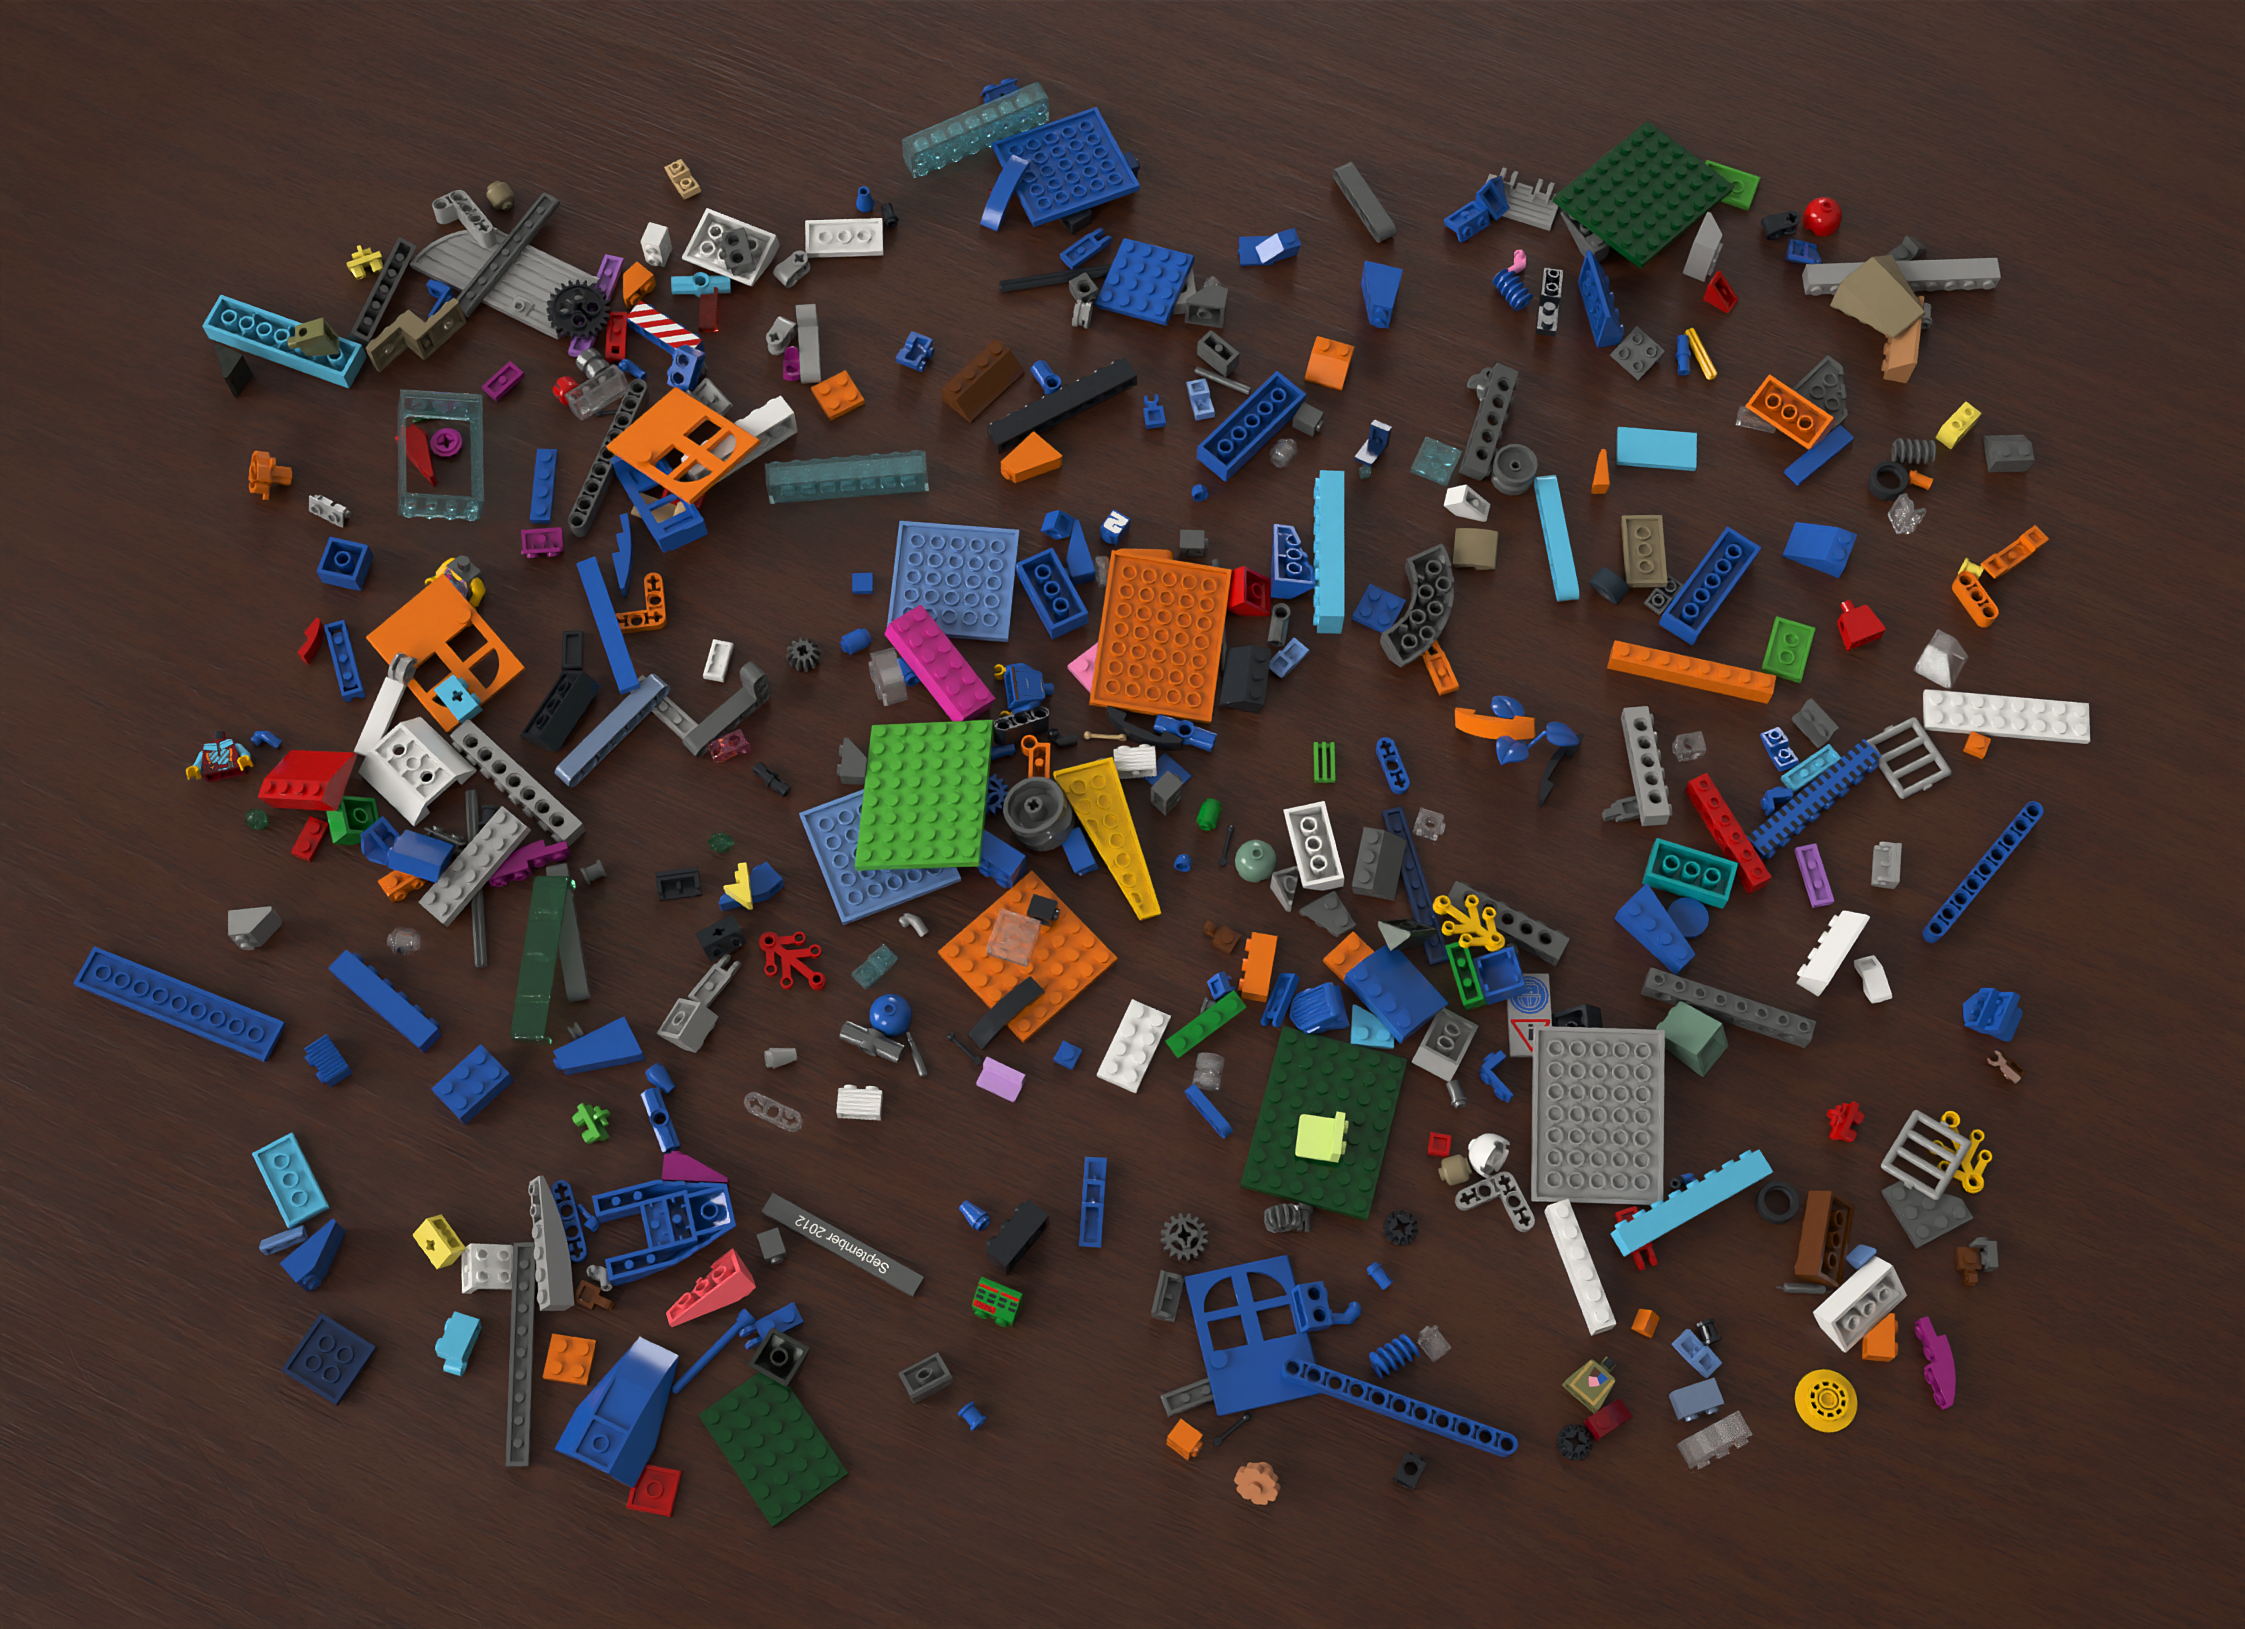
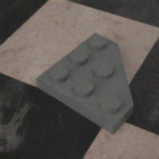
[1792,355,1848,431]
[1881,1180,1973,1249]

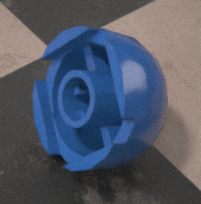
[870,994,912,1038]

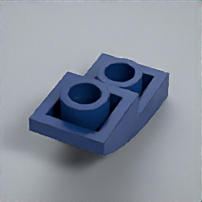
[1760,727,1799,772]

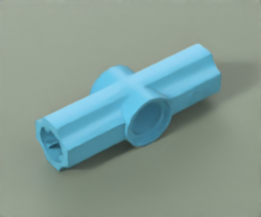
[671,272,731,298]

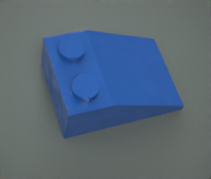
[1782,522,1857,578]
[280,1219,346,1292]

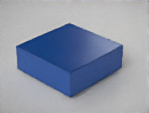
[852,573,873,594]

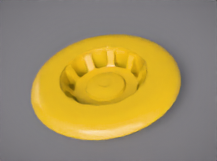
[1795,1369,1857,1432]

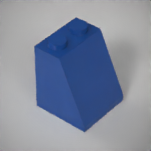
[1361,261,1403,329]

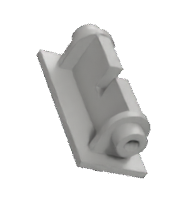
[309,495,351,528]

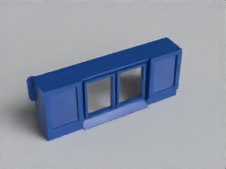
[611,456,708,553]

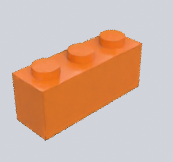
[1238,932,1277,1002]

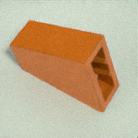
[1001,431,1062,483]

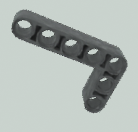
[682,661,772,758]

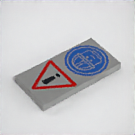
[1507,974,1552,1057]

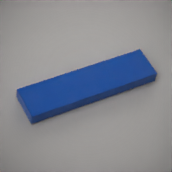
[1784,425,1854,486]

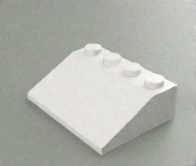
[682,208,780,286]

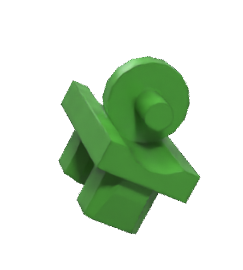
[572,1103,610,1144]

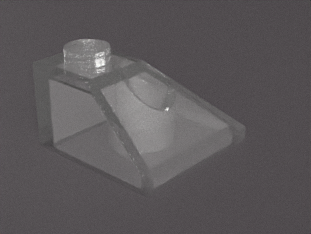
[1914,629,1968,690]

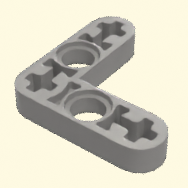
[1455,1171,1535,1232]

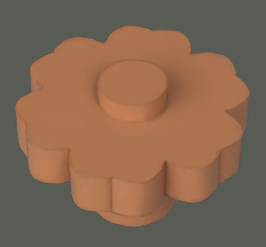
[1234,1462,1281,1505]

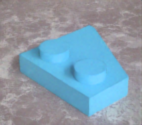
[1350,1005,1394,1049]

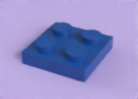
[1352,584,1406,633]

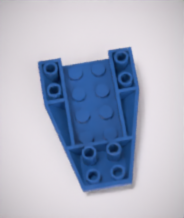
[555,1337,679,1488]

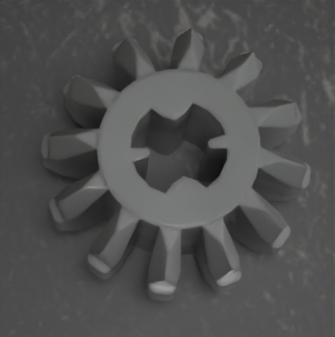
[786,637,821,672]
[1264,1203,1301,1233]

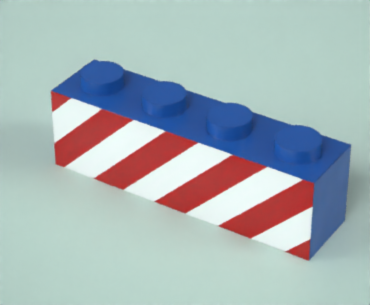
[626,301,704,363]

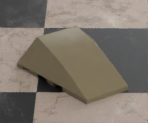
[1830,255,1926,339]

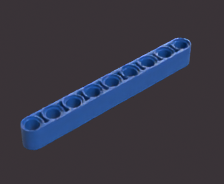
[1922,801,2044,943]

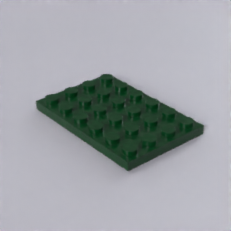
[698,1373,848,1528]

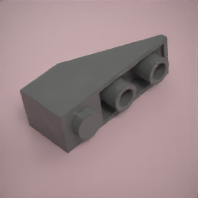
[1561,210,1610,262]

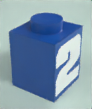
[1100,509,1130,546]

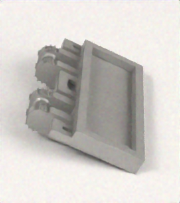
[1486,167,1559,231]

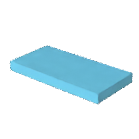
[1616,427,1697,471]
[252,1132,330,1229]

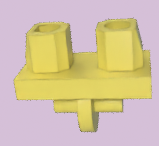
[346,245,384,280]

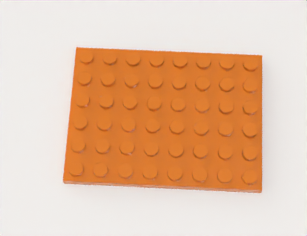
[1089,550,1232,724]

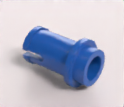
[991,743,1016,760]
[1366,1261,1394,1290]

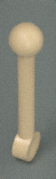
[1084,731,1127,741]

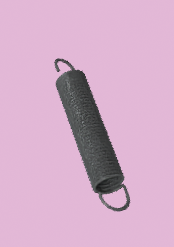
[1776,1283,1833,1294]

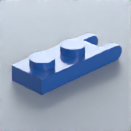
[1260,973,1300,1027]

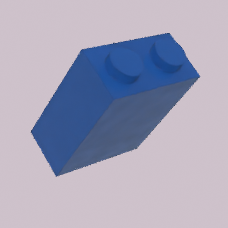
[387,830,454,883]

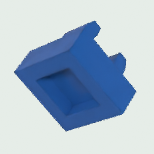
[1207,972,1236,1001]

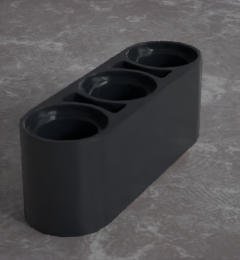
[994,706,1049,746]

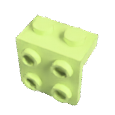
[1295,1112,1349,1162]

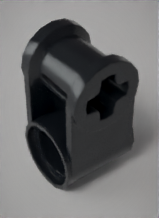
[1761,211,1800,241]

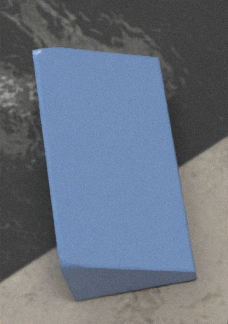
[259,1225,308,1255]

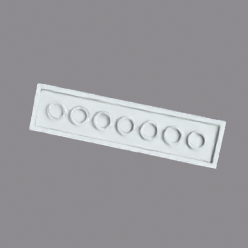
[1923,689,2090,744]

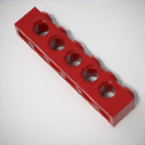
[1684,773,1772,895]

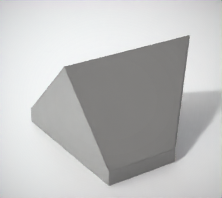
[1270,866,1299,912]

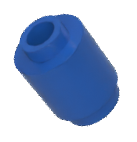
[840,628,872,655]

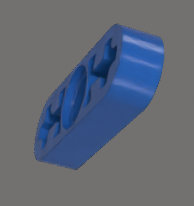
[1376,737,1410,795]
[1184,1084,1233,1139]

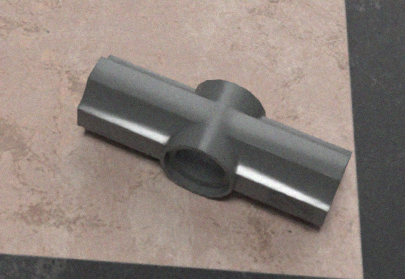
[839,1021,905,1064]

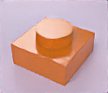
[1963,731,1991,759]

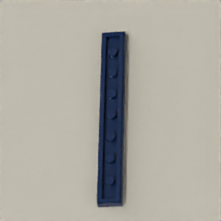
[1382,806,1450,966]

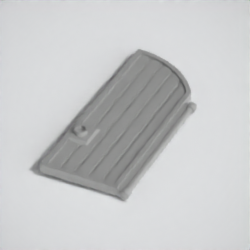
[410,227,601,340]

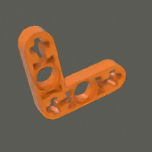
[616,572,667,634]

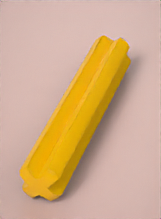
[1684,328,1717,380]

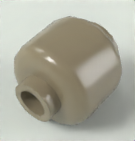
[486,181,515,211]
[1438,1154,1472,1186]

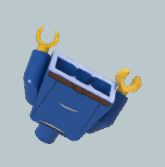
[994,663,1054,718]

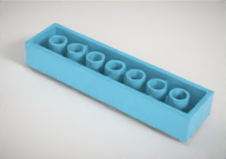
[202,295,367,388]
[1313,470,1344,634]

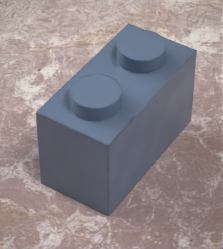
[1669,1378,1724,1422]

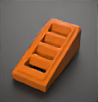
[1591,449,1610,494]

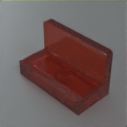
[698,287,721,332]

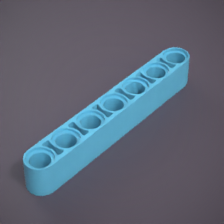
[1534,475,1579,602]

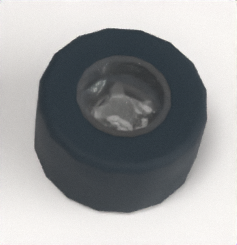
[1590,567,1629,604]

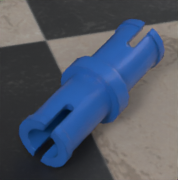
[1675,335,1691,376]

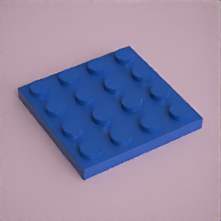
[1095,238,1195,326]

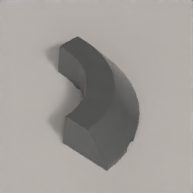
[1380,543,1454,667]

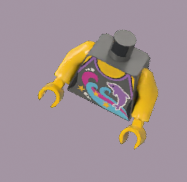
[425,555,485,612]

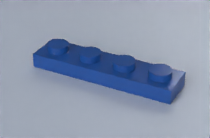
[530,449,558,524]

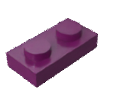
[482,361,525,402]

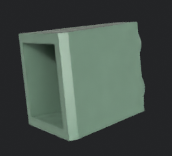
[1656,1001,1728,1077]

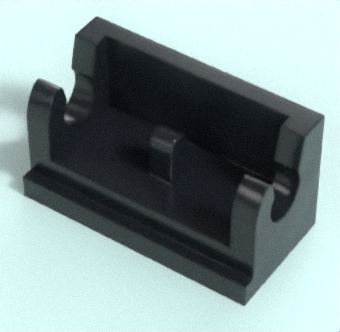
[655,867,702,901]

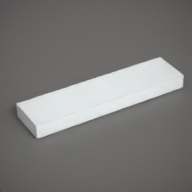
[354,677,406,757]

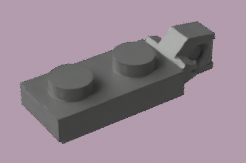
[1601,796,1658,822]

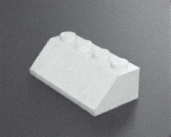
[1284,801,1344,891]
[1796,911,1870,996]
[1813,1256,1907,1353]

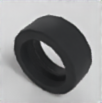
[1868,461,1909,501]
[1755,1181,1800,1225]

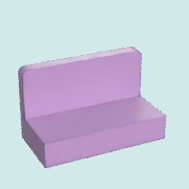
[976,1057,1026,1102]

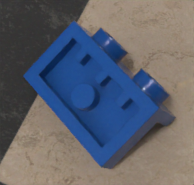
[1444,200,1490,243]

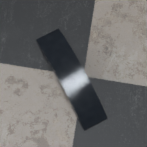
[1106,706,1183,751]
[1537,734,1585,807]
[968,976,1045,1050]

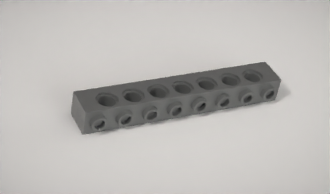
[1641,967,1816,1048]

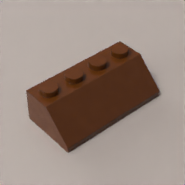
[941,339,1025,423]
[1795,1191,1855,1289]

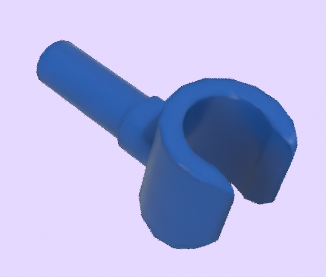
[577,1204,600,1232]

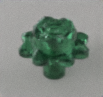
[245,808,269,830]
[708,832,734,854]

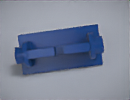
[980,78,1021,106]

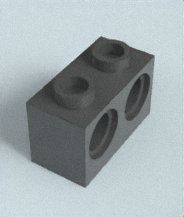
[720,227,756,276]
[1150,771,1183,816]

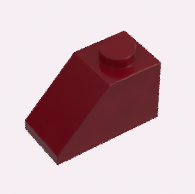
[1583,1398,1633,1442]

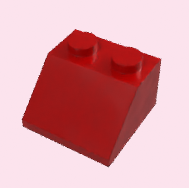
[1226,566,1271,616]

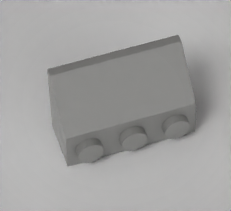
[1683,212,1723,282]

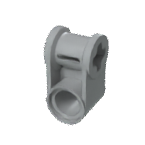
[773,251,810,288]
[766,316,798,355]

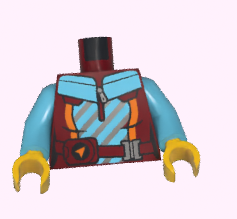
[186,731,253,783]

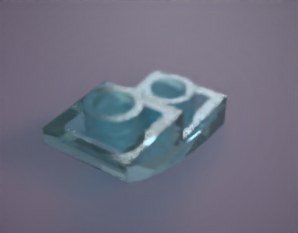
[851,944,898,990]

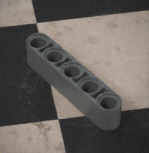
[1333,162,1396,243]

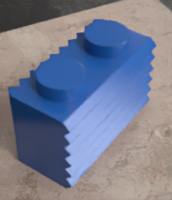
[304,1034,353,1087]

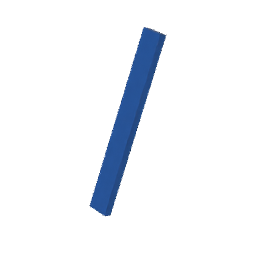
[576,556,641,695]

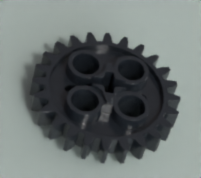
[546,279,611,342]

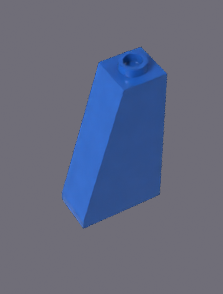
[553,1017,645,1075]

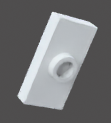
[703,639,734,682]

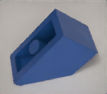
[1255,228,1301,265]

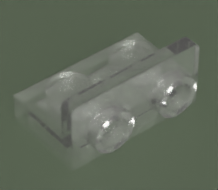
[1887,493,1927,534]

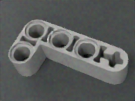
[432,190,497,248]
[796,304,821,384]

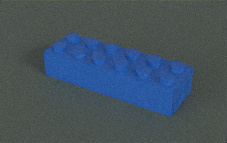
[1197,371,1306,482]
[1659,526,1762,646]

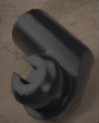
[1048,728,1078,748]

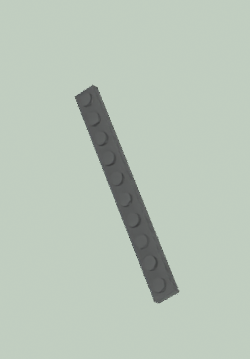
[506,1242,537,1468]

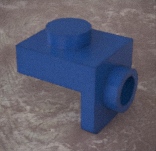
[1761,787,1793,816]

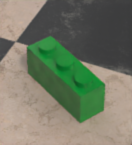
[1445,939,1487,1010]

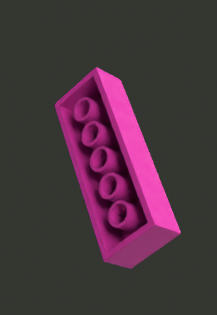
[885,605,995,722]

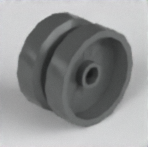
[1491,444,1538,495]

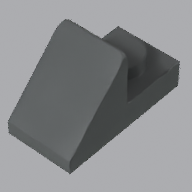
[1887,235,1927,261]

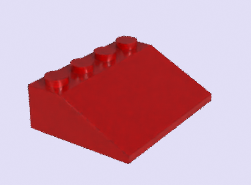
[258,750,357,811]

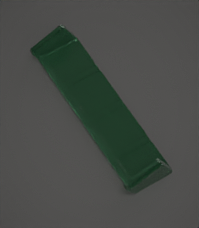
[510,876,576,1045]

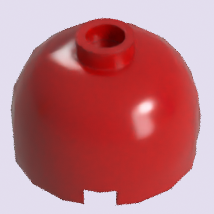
[1803,197,1842,237]

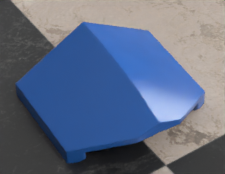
[1785,238,1821,264]
[360,816,401,866]

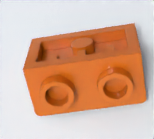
[378,870,428,903]

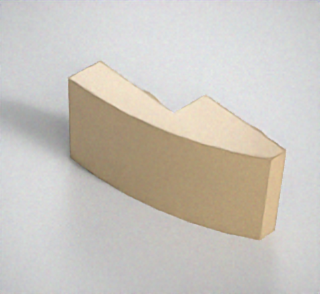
[664,159,701,200]

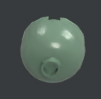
[1235,839,1277,883]

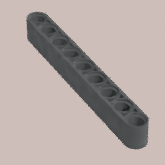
[568,379,650,537]

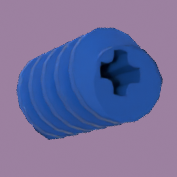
[1492,269,1533,311]
[1369,1334,1420,1379]

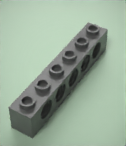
[347,237,417,350]
[1458,363,1519,481]
[1447,881,1570,966]

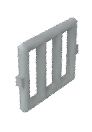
[1867,717,1952,799]
[1881,1110,1972,1200]

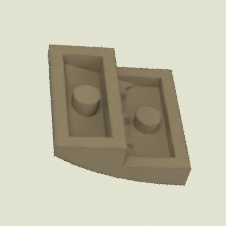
[1453,528,1499,570]

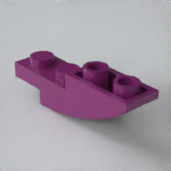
[488,840,571,887]
[1914,1316,1956,1410]

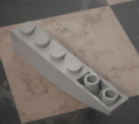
[528,1176,574,1311]

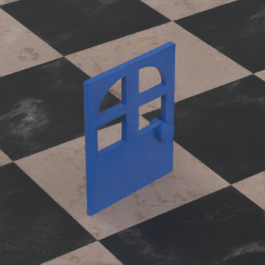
[1184,1255,1322,1417]

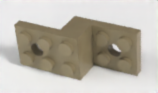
[366,298,467,372]

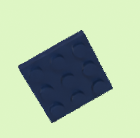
[281,1313,378,1406]

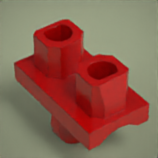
[1827,1101,1865,1142]

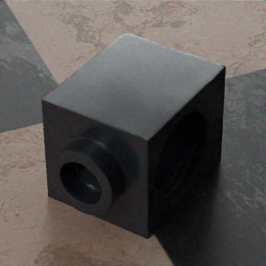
[1027,894,1060,927]
[1392,1452,1426,1491]

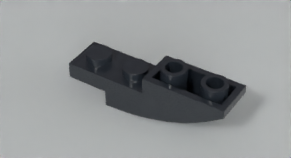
[1536,268,1563,337]

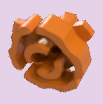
[249,451,292,500]

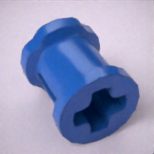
[958,1401,987,1432]

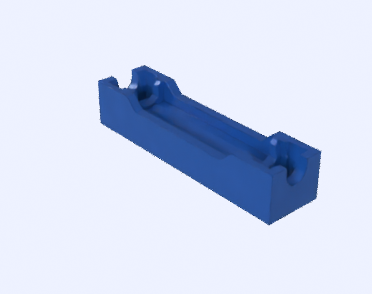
[324,620,366,703]

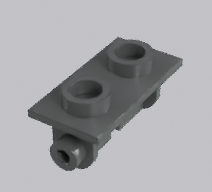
[424,825,468,857]

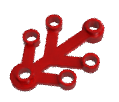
[759,932,826,991]

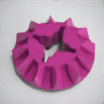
[430,428,463,458]

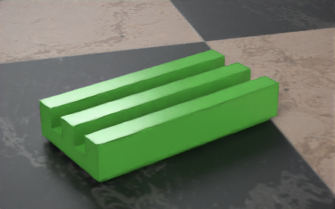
[1313,742,1335,783]

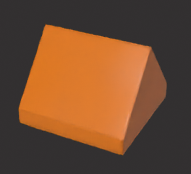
[1631,1308,1660,1338]

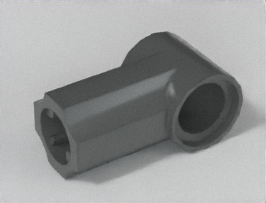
[1267,603,1290,647]

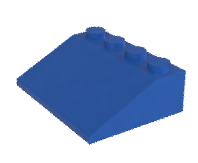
[1578,250,1624,348]
[1344,944,1449,1044]

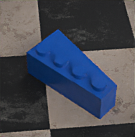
[1614,883,1696,976]

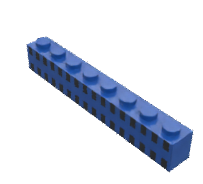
[1747,739,1881,861]

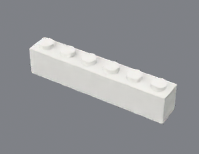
[1544,1199,1616,1336]

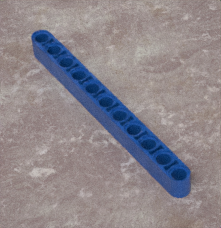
[1281,1357,1518,1457]

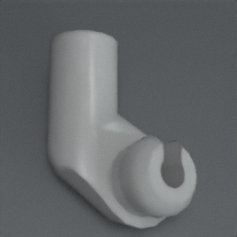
[899,913,929,937]
[587,1265,612,1291]

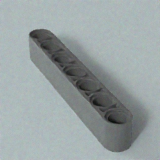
[546,863,591,1003]

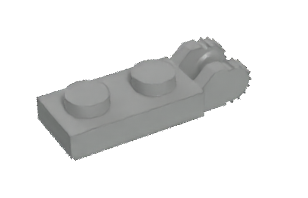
[688,953,741,1008]

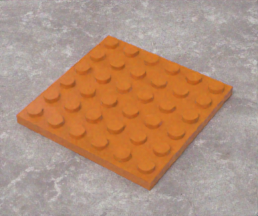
[938,871,1118,1043]

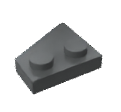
[1299,891,1356,938]

